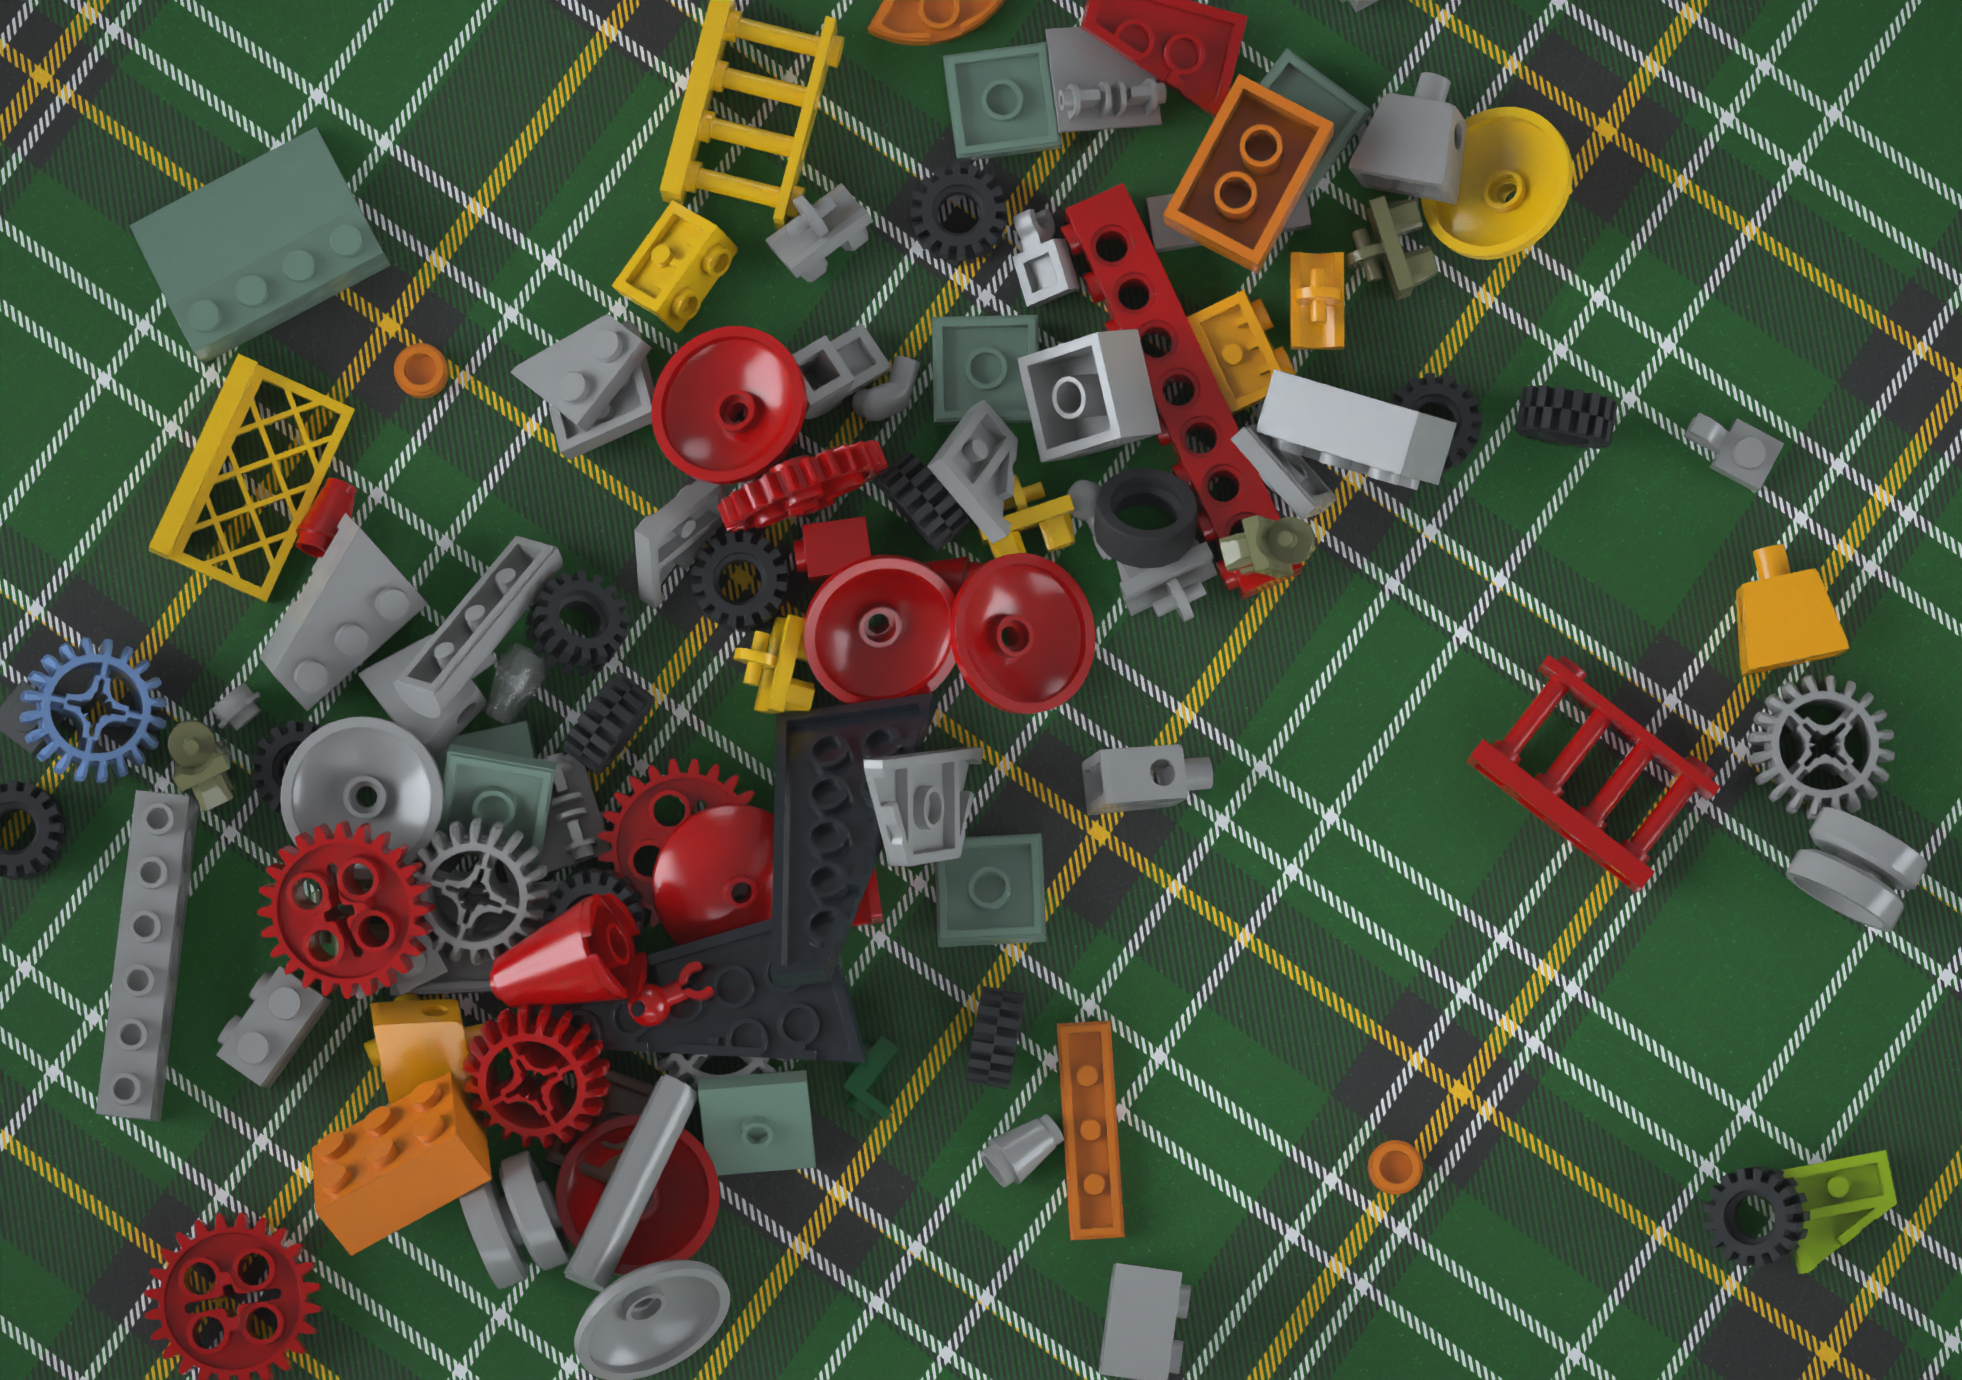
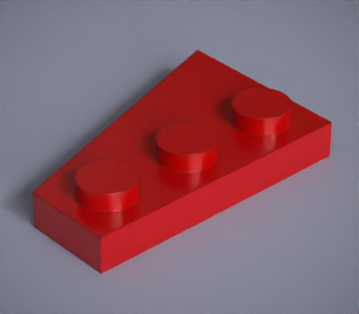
[1080,0,1248,118]

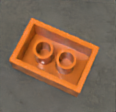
[1163,74,1334,274]
[312,1071,492,1256]

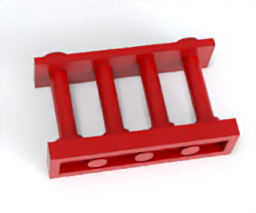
[1465,655,1720,893]

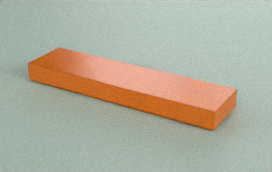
[1057,1020,1125,1241]

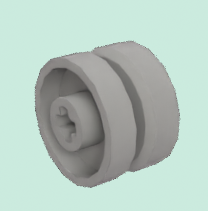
[1785,807,1928,932]
[459,1150,571,1290]

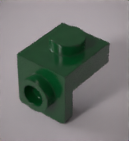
[842,1035,900,1122]

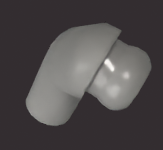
[852,356,920,421]

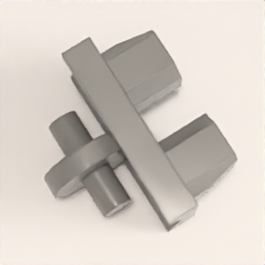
[766,183,873,283]
[1117,537,1217,622]

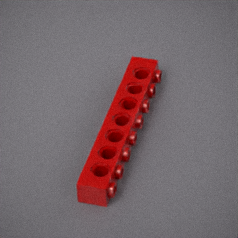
[1060,183,1303,600]

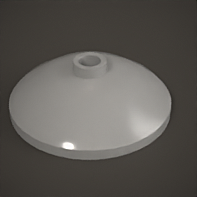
[280,716,444,879]
[574,1259,730,1380]

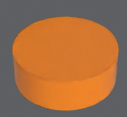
[394,343,449,399]
[1367,1140,1423,1195]

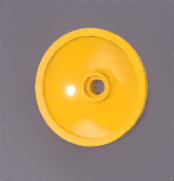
[1421,107,1573,260]

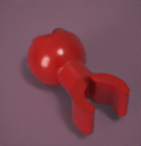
[627,961,715,1027]

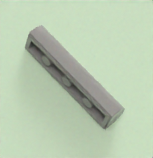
[393,536,563,718]
[564,1074,699,1292]

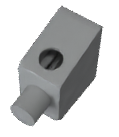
[1348,72,1467,204]
[358,634,497,758]
[1082,744,1213,815]

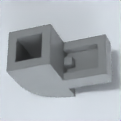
[792,323,891,420]

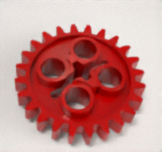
[717,440,888,532]
[597,758,765,927]
[257,820,435,999]
[144,1213,323,1380]

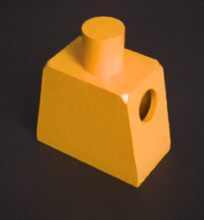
[1736,544,1849,676]
[370,999,502,1104]

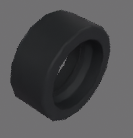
[1094,468,1198,569]

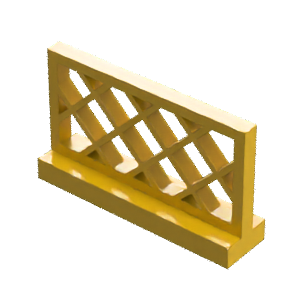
[149,353,355,603]

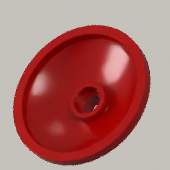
[651,326,807,485]
[950,553,1096,714]
[803,555,956,704]
[652,804,774,946]
[556,1115,720,1276]

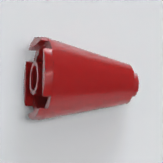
[489,893,647,1008]

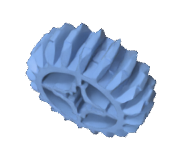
[19,638,167,783]

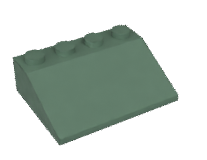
[129,127,391,365]

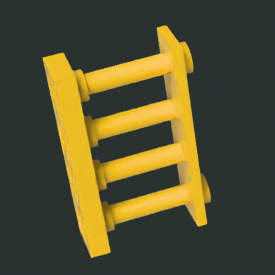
[660,0,845,230]

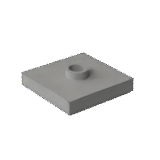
[1230,423,1337,520]

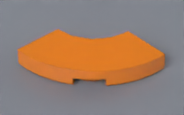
[867,0,1006,46]

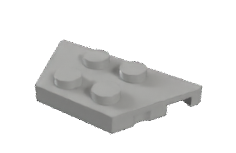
[864,747,983,867]

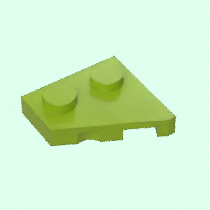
[1781,1150,1897,1274]

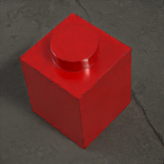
[793,516,871,585]

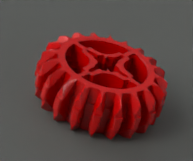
[463,1004,610,1149]

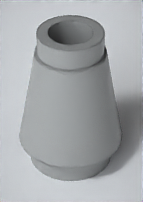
[980,1114,1064,1188]

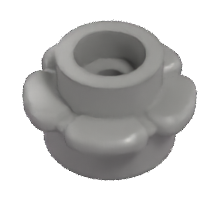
[212,683,261,731]

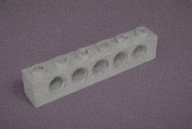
[96,790,199,1122]

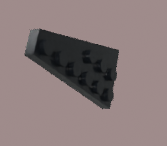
[770,693,938,988]
[518,918,869,1063]

